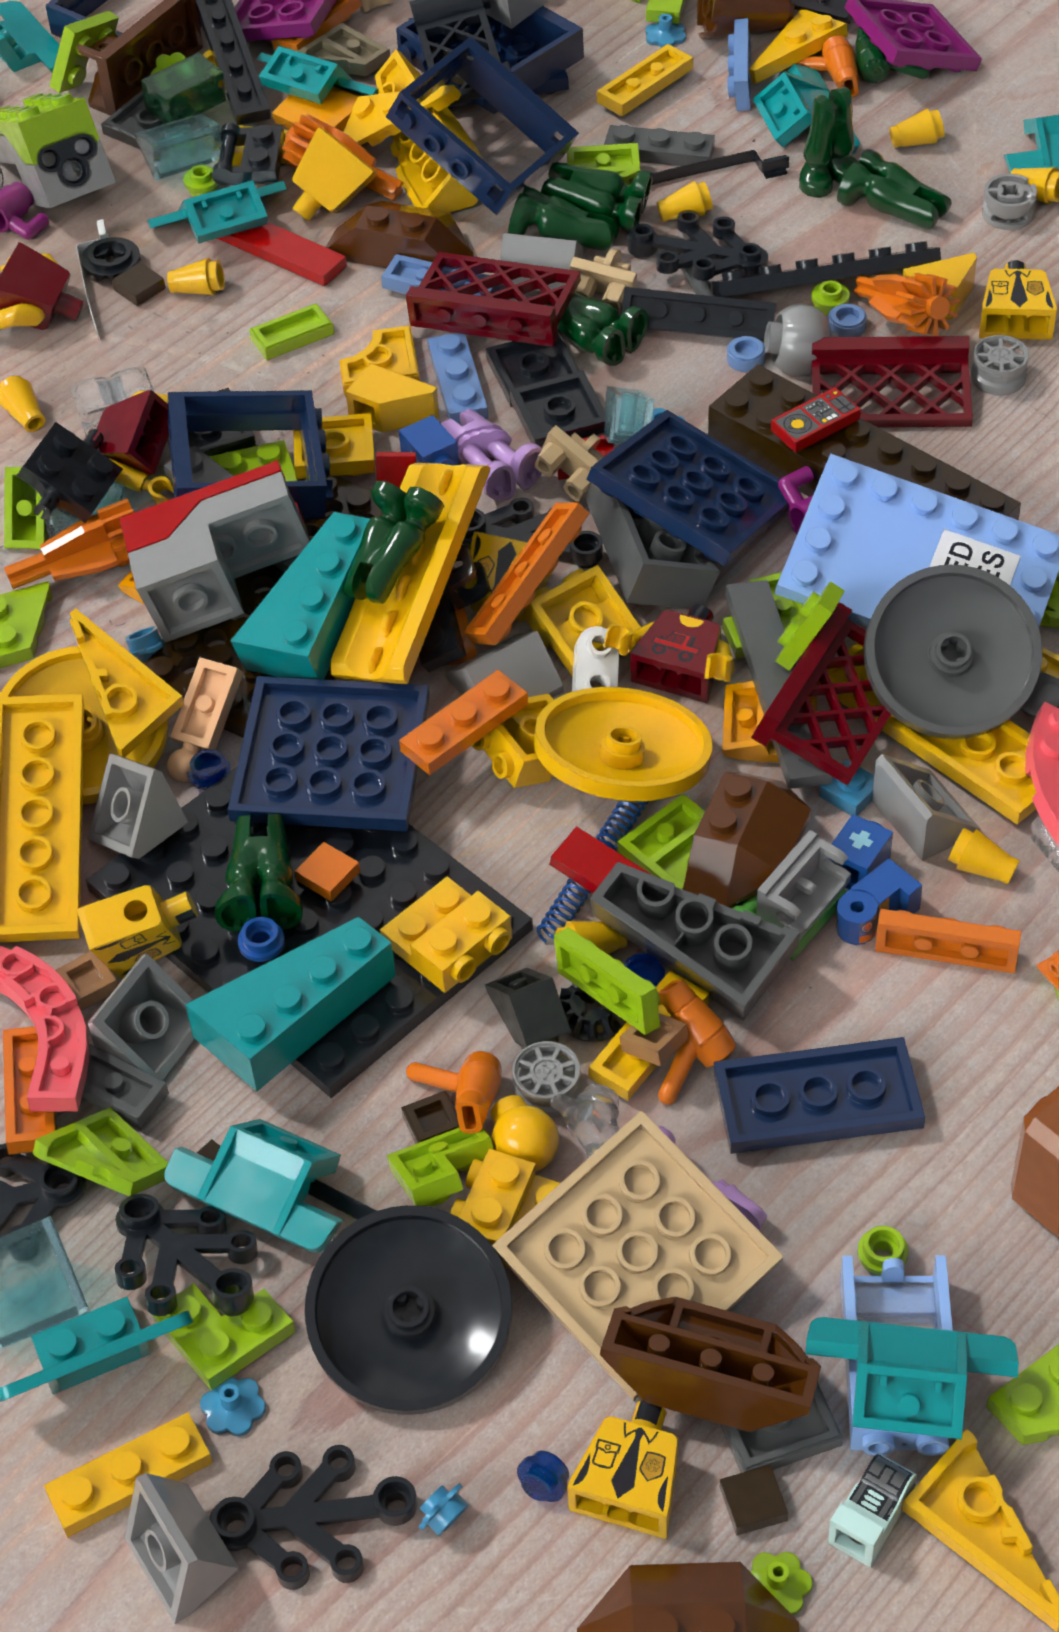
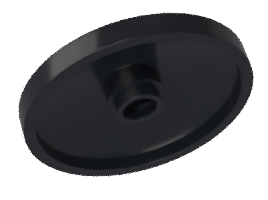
[305,1205,512,1415]

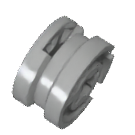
[982,174,1037,230]
[971,335,1029,395]
[512,1041,581,1119]

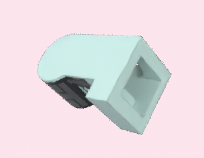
[828,1453,917,1568]

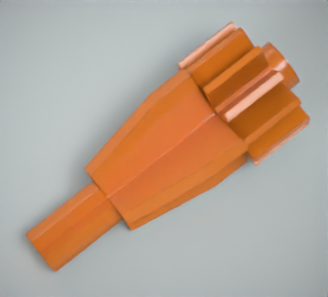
[282,114,404,201]
[853,273,960,336]
[4,498,134,589]

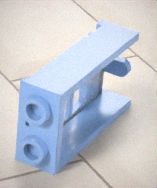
[840,1255,957,1456]

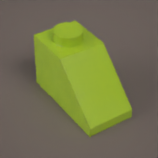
[4,467,57,549]

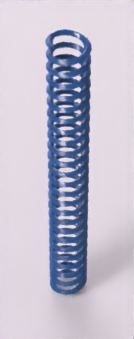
[537,800,649,943]

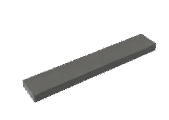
[725,580,833,789]

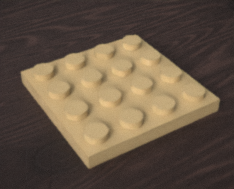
[492,1110,784,1401]

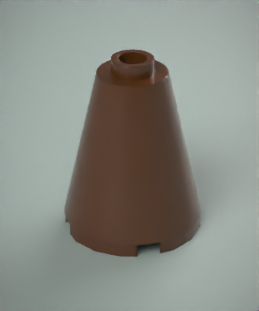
[697,0,794,40]

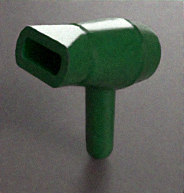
[855,27,930,83]

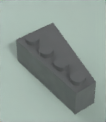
[585,483,720,609]
[590,862,800,1021]

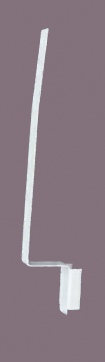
[76,219,109,340]

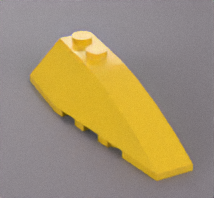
[375,49,485,213]

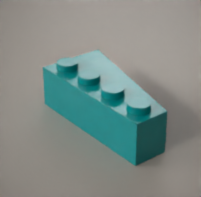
[231,512,370,680]
[185,917,396,1092]

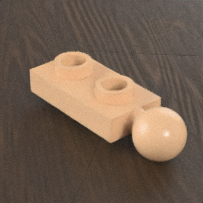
[167,657,243,783]

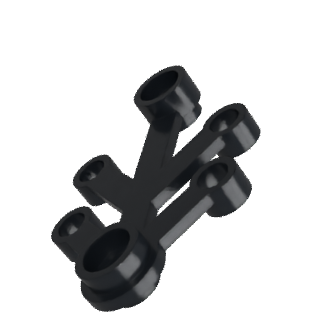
[627,210,768,281]
[462,498,603,569]
[0,1143,86,1259]
[114,1194,258,1316]
[209,1445,418,1590]

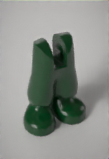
[799,87,859,198]
[837,149,952,230]
[541,162,653,232]
[508,186,619,251]
[545,292,649,366]
[343,481,444,604]
[215,813,303,932]

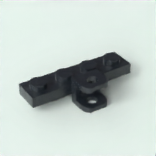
[419,546,490,672]

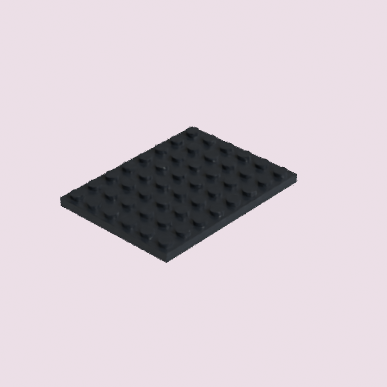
[86,767,533,1098]

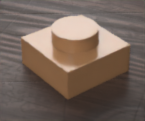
[55,951,118,1011]
[619,1013,689,1067]

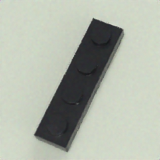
[621,287,777,342]

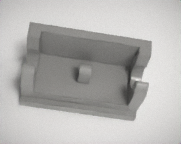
[757,830,851,941]

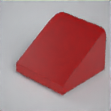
[375,452,417,488]

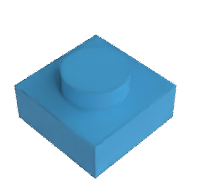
[819,759,874,816]

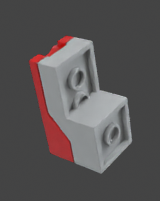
[119,460,310,643]

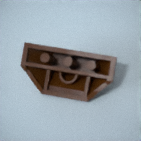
[326,201,474,268]
[683,772,811,908]
[600,1296,821,1432]
[577,1562,800,1632]

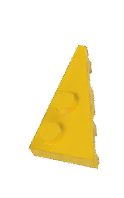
[749,9,848,84]
[344,84,461,147]
[69,608,184,758]
[902,1429,1059,1632]

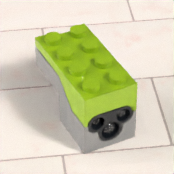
[0,93,116,208]

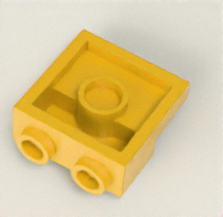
[523,565,641,676]
[472,694,554,788]
[380,876,512,993]
[450,1149,560,1268]

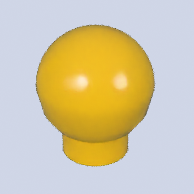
[489,1095,559,1172]

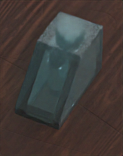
[604,386,655,449]

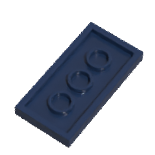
[714,1037,925,1154]

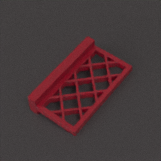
[405,252,581,347]
[811,336,973,428]
[751,602,891,786]

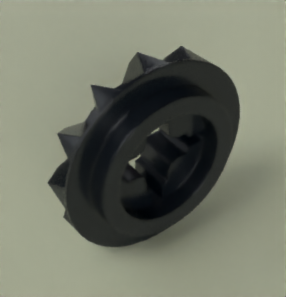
[81,237,141,281]
[559,983,626,1042]

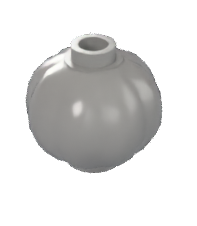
[764,304,838,376]

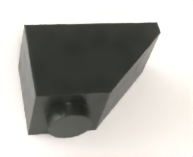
[484,968,571,1047]

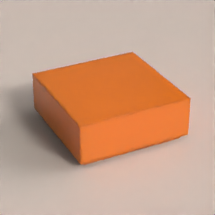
[295,842,360,902]

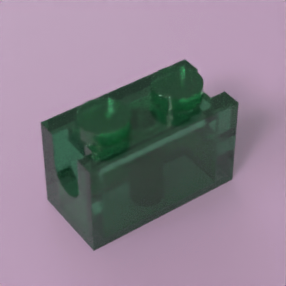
[141,52,226,129]

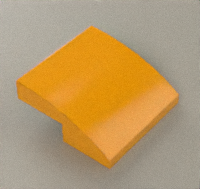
[272,86,359,131]
[722,681,817,762]

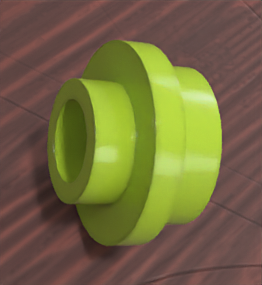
[183,165,218,197]
[811,280,850,315]
[857,1226,909,1276]

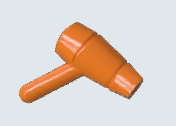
[784,35,859,98]
[658,979,737,1105]
[406,1051,502,1134]

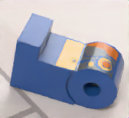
[836,858,922,945]

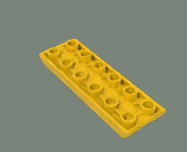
[331,463,491,684]

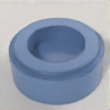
[828,304,867,337]
[727,336,766,372]

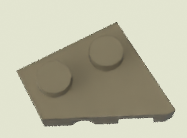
[297,23,390,76]

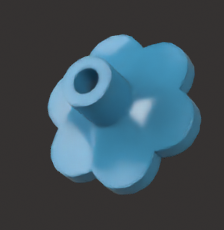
[645,14,686,48]
[200,1377,266,1436]

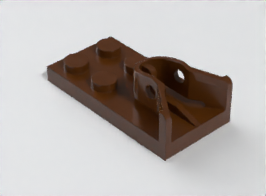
[77,0,203,116]

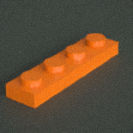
[463,502,590,645]

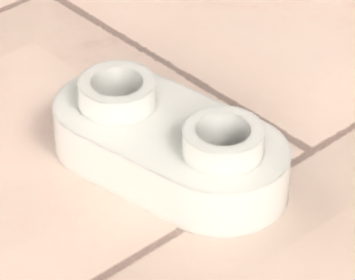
[572,626,619,692]

